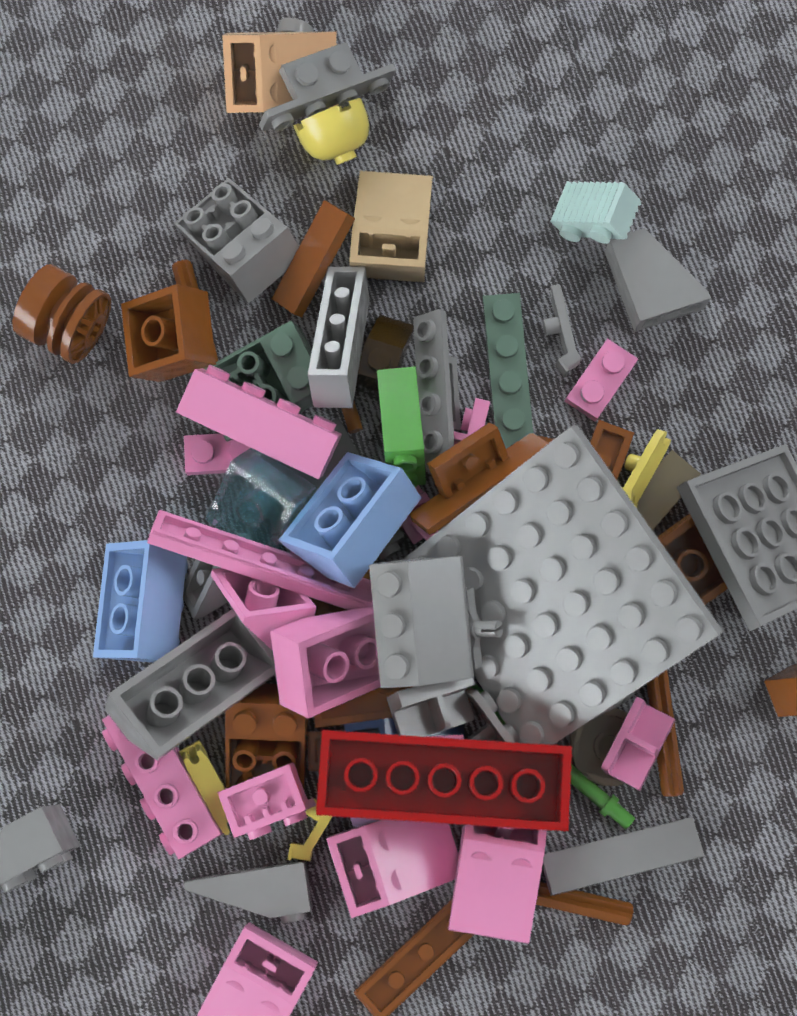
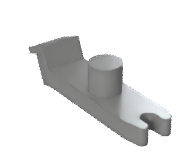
[542,284,582,378]

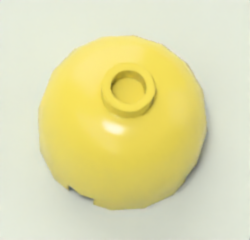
[294,98,369,165]

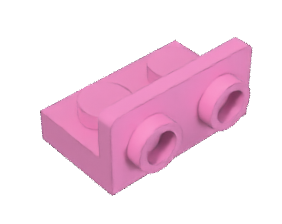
[217,762,316,840]

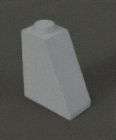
[604,228,711,332]

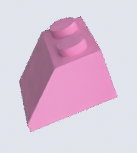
[211,568,317,650]

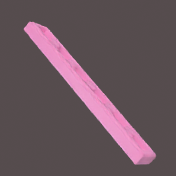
[147,510,373,610]

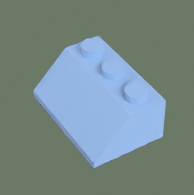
[279,452,422,588]
[93,540,188,663]

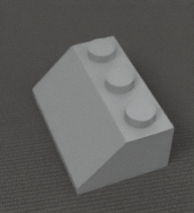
[369,555,474,688]

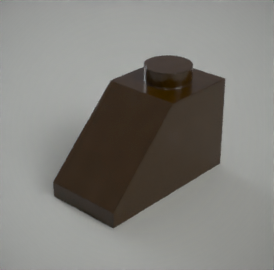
[356,315,414,391]

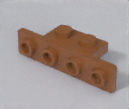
[409,422,549,535]

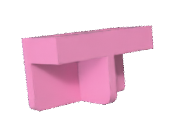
[601,696,675,791]

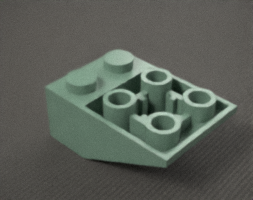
[205,320,313,442]

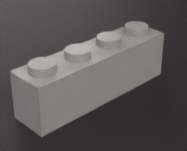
[307,267,370,408]

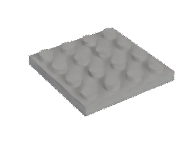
[677,444,797,631]

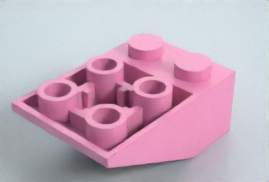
[326,819,459,918]
[448,825,547,944]
[197,922,318,1016]

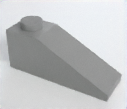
[184,860,313,923]

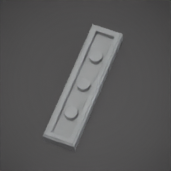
[542,817,705,896]

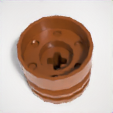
[12,264,111,364]

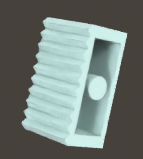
[550,181,641,243]

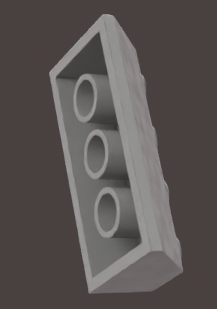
[105,609,276,760]

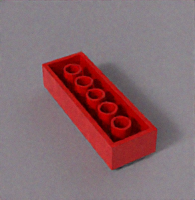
[316,730,572,832]

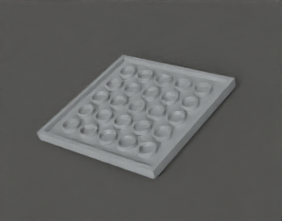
[402,425,724,745]

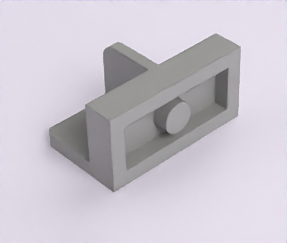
[387,678,475,737]

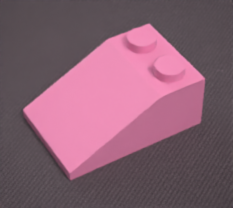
[270,606,380,718]

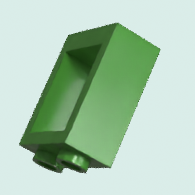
[377,366,426,487]

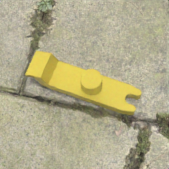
[623,429,671,508]
[179,740,230,835]
[287,798,333,861]

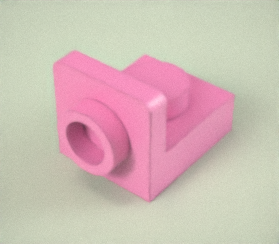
[454,398,490,445]

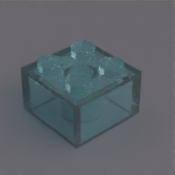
[205,448,317,550]

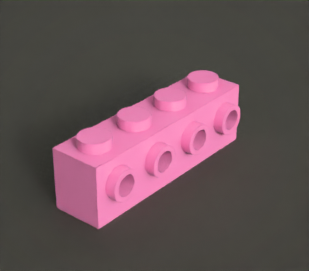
[176,365,342,479]
[102,716,224,860]

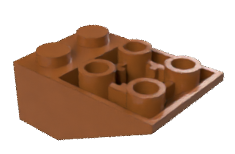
[225,683,309,792]

